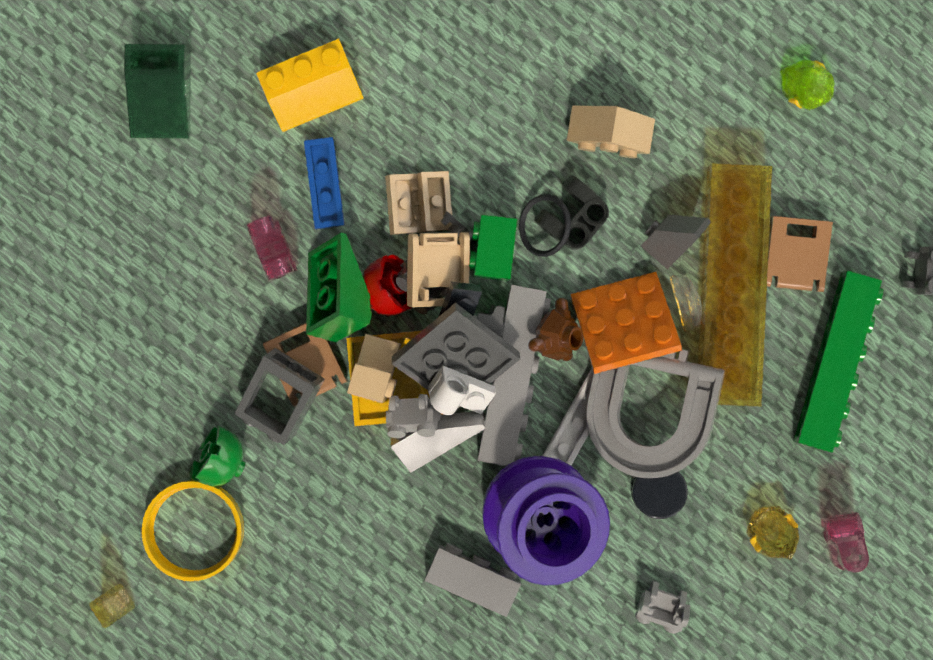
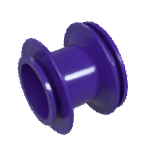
[482,456,610,586]

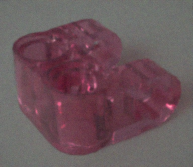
[246,216,298,282]
[821,512,869,572]

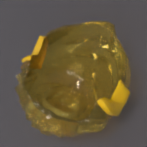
[746,505,799,560]

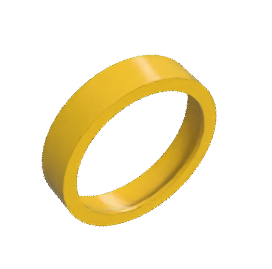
[142,480,244,581]

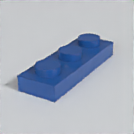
[304,137,345,230]

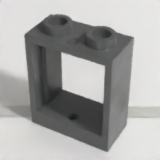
[234,348,325,445]

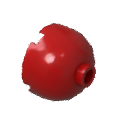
[362,254,413,315]

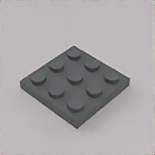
[392,303,520,411]

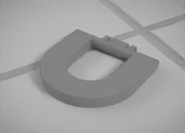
[586,350,725,478]

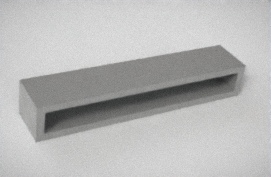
[478,285,551,466]

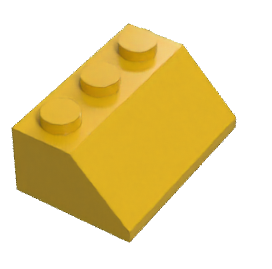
[256,39,364,132]

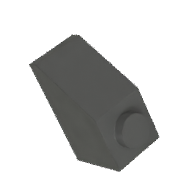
[641,215,711,269]

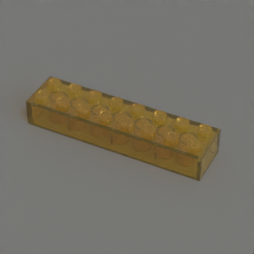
[698,163,772,407]

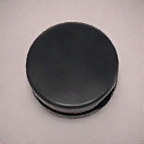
[631,472,688,519]

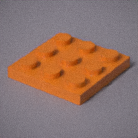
[571,272,682,374]

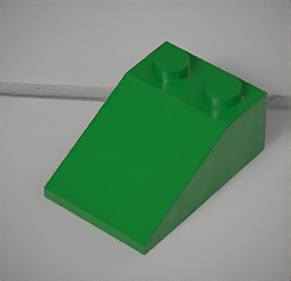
[306,232,372,342]

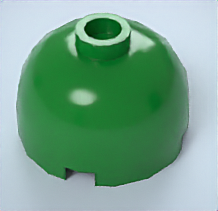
[190,425,246,487]

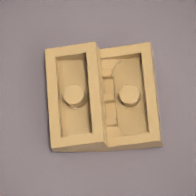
[385,171,452,235]

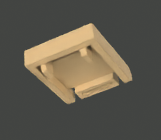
[407,232,470,307]

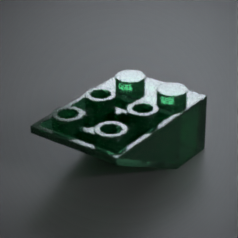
[124,44,191,139]

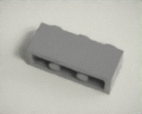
[425,543,521,617]

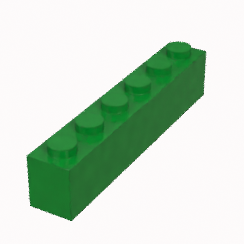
[793,270,884,453]

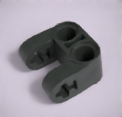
[534,175,609,250]

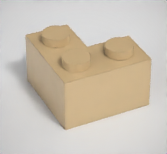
[567,106,655,158]
[347,334,402,403]

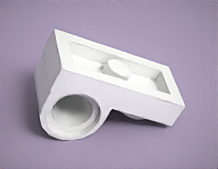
[428,365,496,415]

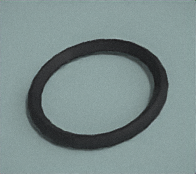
[519,194,571,257]

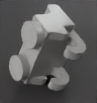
[386,394,441,438]
[635,581,691,634]

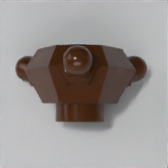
[528,298,583,361]

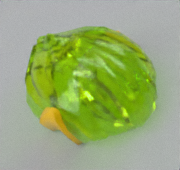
[780,59,835,111]

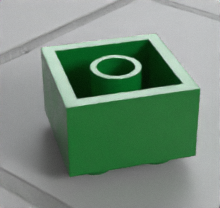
[469,215,517,281]

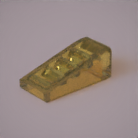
[89,584,135,629]

